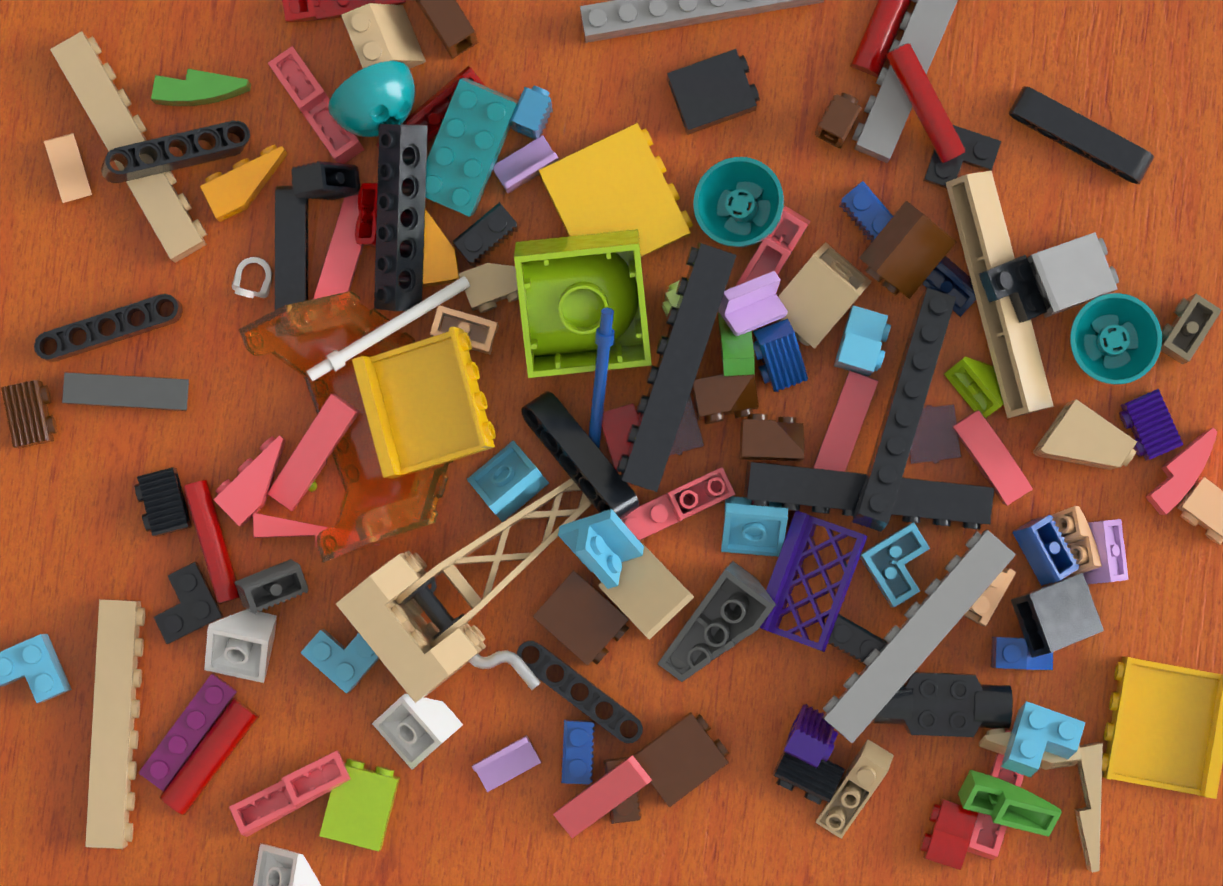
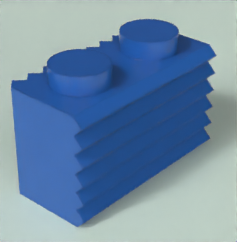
[839,181,893,243]
[753,319,808,392]
[1012,515,1079,586]
[561,720,595,784]

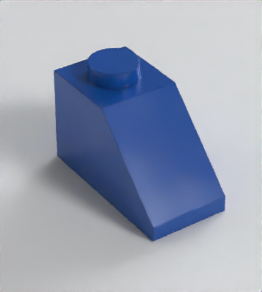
[991,637,1053,670]

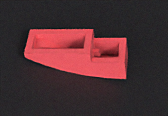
[736,206,810,286]
[952,410,1033,506]
[1145,428,1217,515]

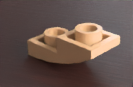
[44,133,92,203]
[1052,506,1102,575]

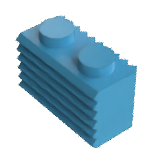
[510,86,553,140]

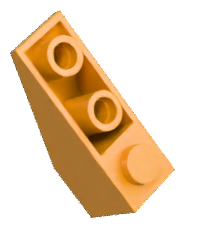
[200,145,288,222]
[423,209,460,287]

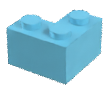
[834,305,891,376]
[860,522,930,607]
[300,629,379,694]
[0,634,72,703]
[1001,701,1086,777]

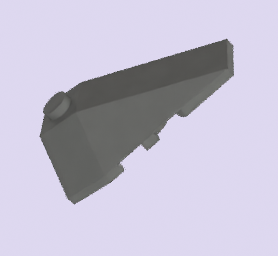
[658,561,776,682]

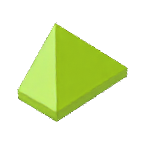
[944,356,1004,419]

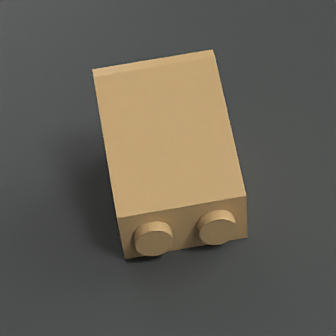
[341,3,426,69]
[776,242,872,349]
[1032,399,1137,470]
[598,544,694,640]

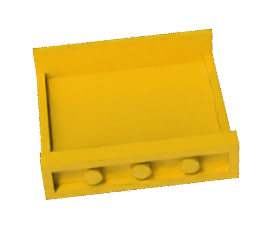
[538,123,693,257]
[352,327,496,479]
[1102,656,1223,799]

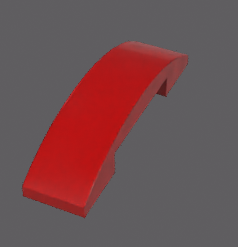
[282,0,406,22]

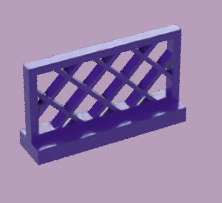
[760,510,868,652]

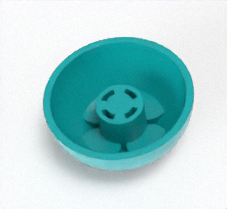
[328,61,415,137]
[693,157,784,247]
[1070,293,1162,384]

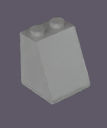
[1027,232,1119,318]

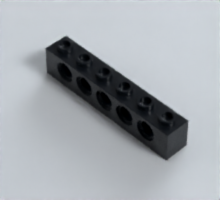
[374,124,428,311]

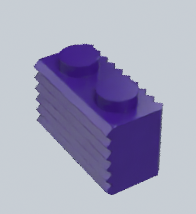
[1119,389,1183,461]
[783,704,838,768]

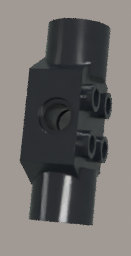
[873,672,1013,737]

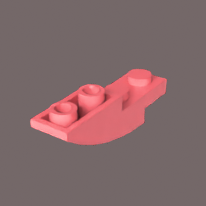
[621,467,736,540]

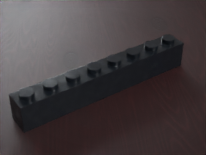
[617,242,737,492]
[852,288,956,532]
[743,461,994,529]

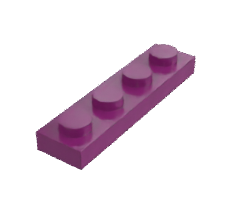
[139,673,238,791]

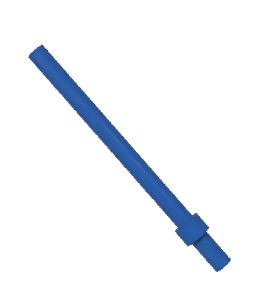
[589,308,615,449]

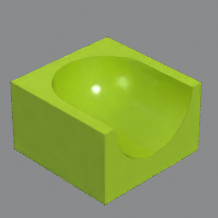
[514,229,652,378]

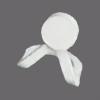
[232,257,272,298]

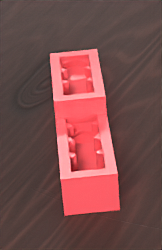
[268,46,364,164]
[313,195,364,312]
[813,370,878,472]
[267,394,360,511]
[253,513,380,548]
[967,730,1024,860]
[229,751,351,837]
[553,755,652,838]

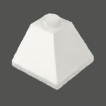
[204,609,277,683]
[372,694,463,769]
[253,843,321,886]

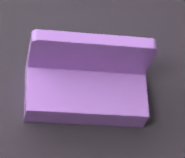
[493,135,559,194]
[718,271,788,336]
[1083,519,1129,584]
[472,735,541,792]

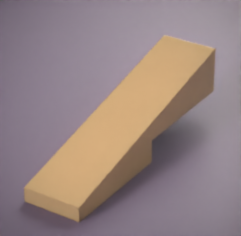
[1074,742,1103,873]

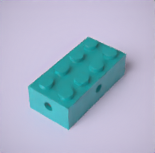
[425,78,519,217]

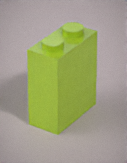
[319,759,400,851]

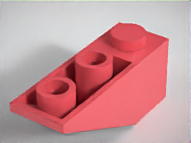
[213,435,286,527]

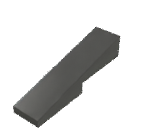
[62,372,189,411]

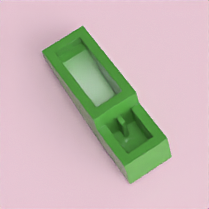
[151,69,251,106]
[718,313,755,376]
[958,770,1062,837]

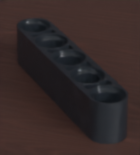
[1009,86,1154,184]
[101,121,250,183]
[275,186,308,334]
[34,294,183,362]
[521,391,639,519]
[517,641,643,743]

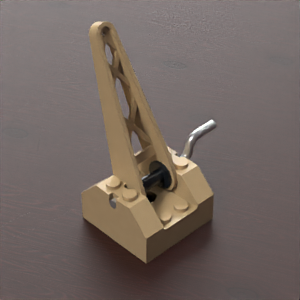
[336,478,592,703]

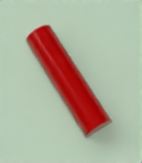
[850,0,911,78]
[885,43,965,163]
[376,66,485,149]
[183,480,240,604]
[160,698,259,815]

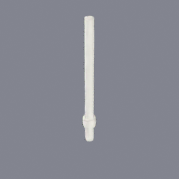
[306,276,470,382]

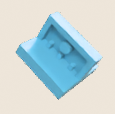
[467,440,549,522]
[721,496,788,557]
[558,509,644,589]

